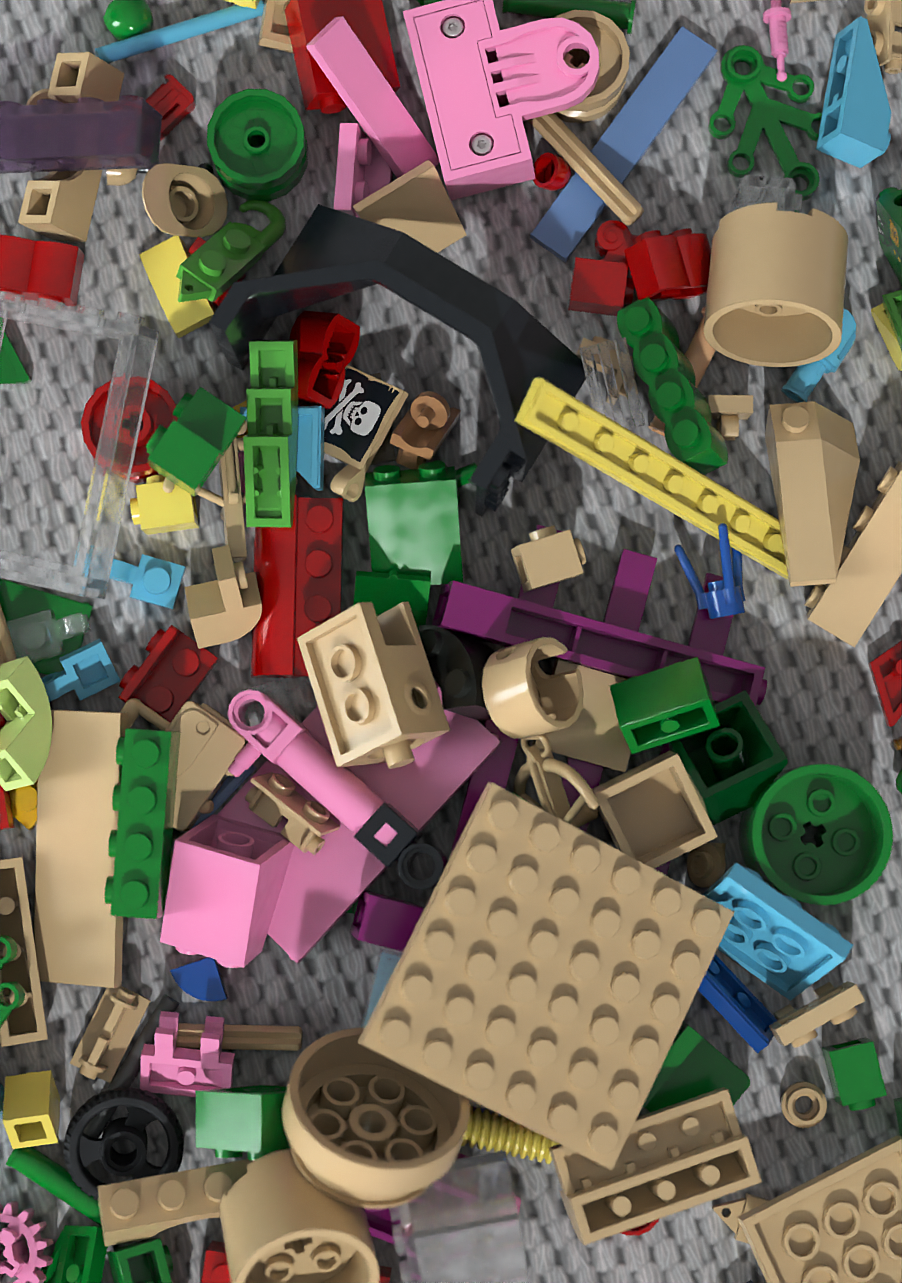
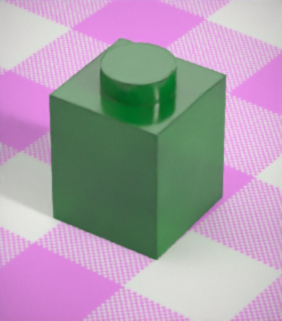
[822,1037,887,1111]

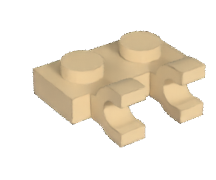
[769,981,865,1048]

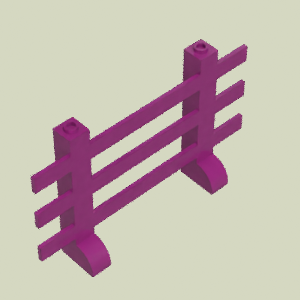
[350,525,767,952]

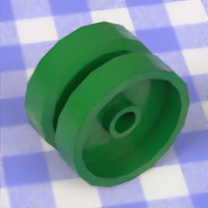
[207,89,308,202]

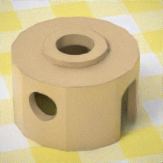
[482,637,584,739]

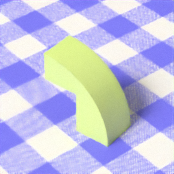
[0,656,52,791]

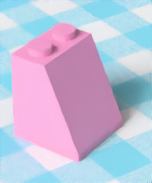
[160,814,294,968]

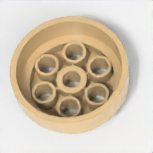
[282,1027,470,1209]

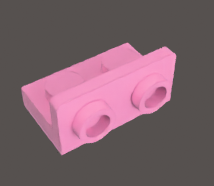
[334,123,393,217]

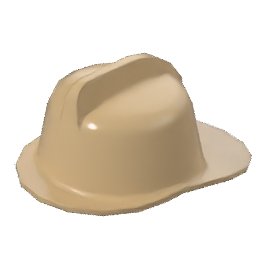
[142,163,228,237]

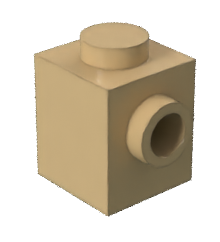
[511,525,586,593]

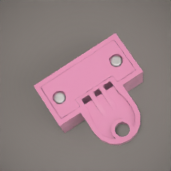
[403,0,600,201]

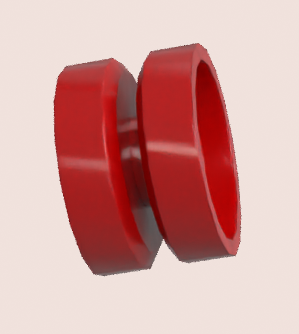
[81,375,178,483]

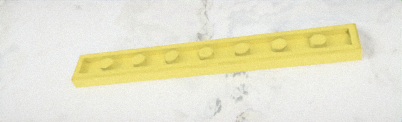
[515,378,789,580]

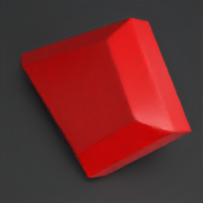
[868,640,902,727]

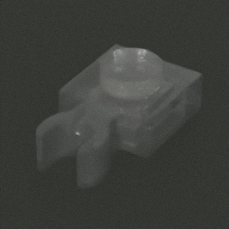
[240,677,318,726]

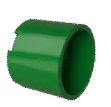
[738,764,893,905]

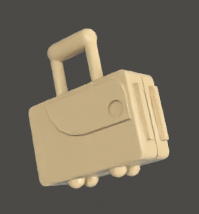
[120,698,248,831]

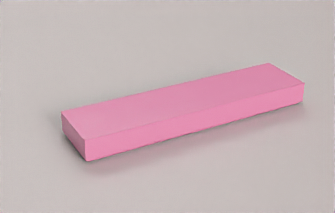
[306,16,440,178]

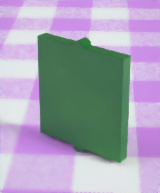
[353,570,431,632]

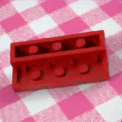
[251,495,344,678]

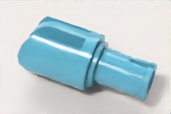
[781,309,856,403]

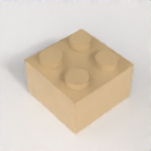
[592,751,718,869]

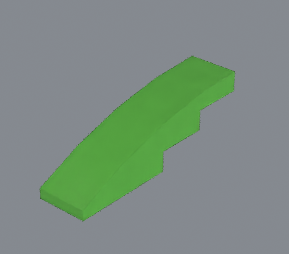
[243,340,298,527]

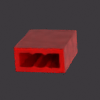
[284,0,401,114]

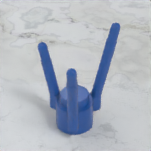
[674,523,745,619]

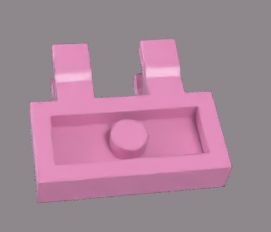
[140,1011,235,1097]

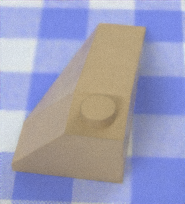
[765,401,860,587]

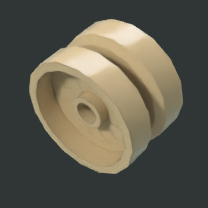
[554,10,630,123]

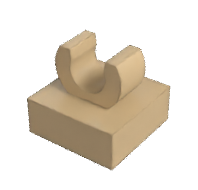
[706,395,753,441]

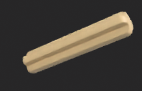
[176,1023,303,1051]

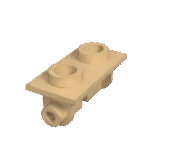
[864,0,902,74]
[245,772,340,855]
[70,986,151,1083]

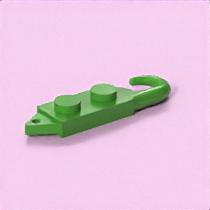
[176,200,286,303]

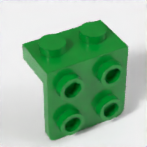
[642,1021,750,1112]

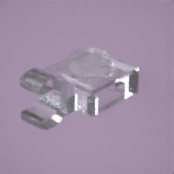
[7,609,92,663]

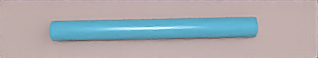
[95,0,264,64]

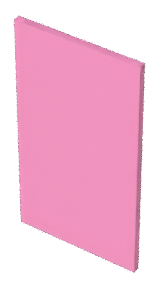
[217,680,502,963]

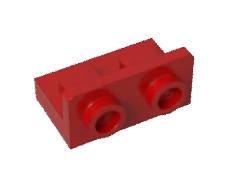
[118,625,219,723]

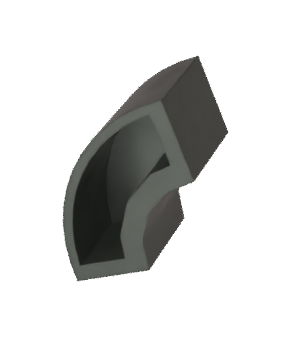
[419,625,495,721]

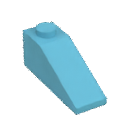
[816,16,891,168]

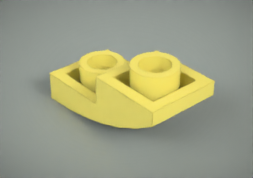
[139,236,215,338]

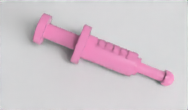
[763,0,791,82]

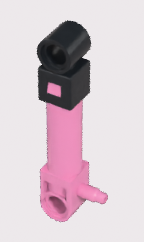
[228,690,448,890]

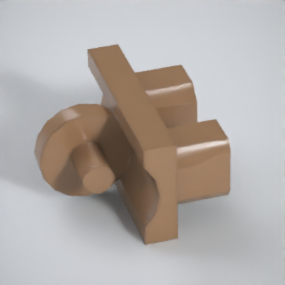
[390,391,461,469]

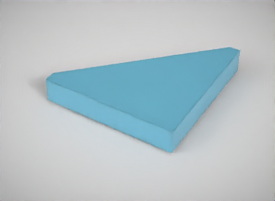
[240,406,325,491]

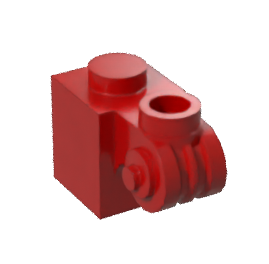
[568,220,638,316]

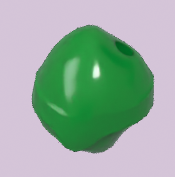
[103,0,153,41]

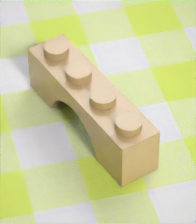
[18,52,125,242]
[98,1159,253,1247]

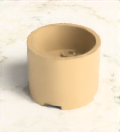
[704,202,848,367]
[220,1149,380,1283]

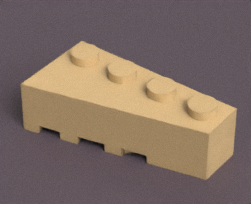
[804,461,902,648]

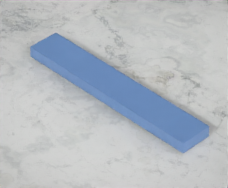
[530,26,718,263]

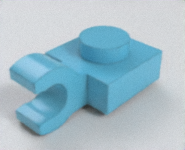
[102,554,186,610]
[41,638,121,702]

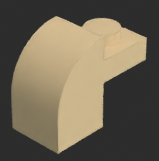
[184,545,262,649]

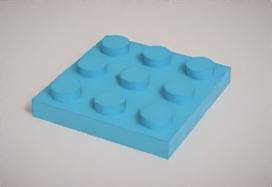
[702,862,853,1001]

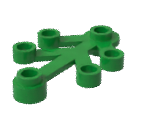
[708,45,822,201]

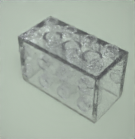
[390,1151,530,1283]

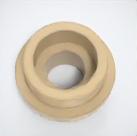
[781,1081,827,1128]

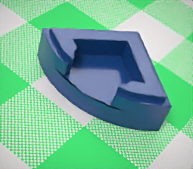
[170,957,228,1001]

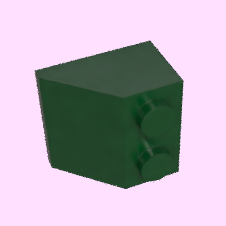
[668,690,788,826]

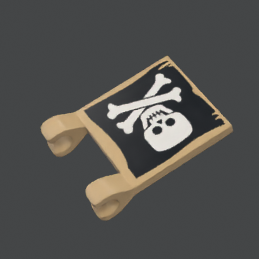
[296,365,409,502]

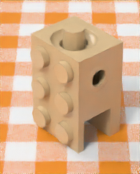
[297,602,450,769]

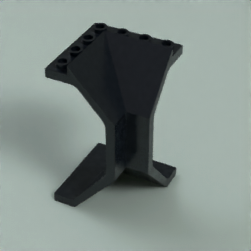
[209,204,592,517]

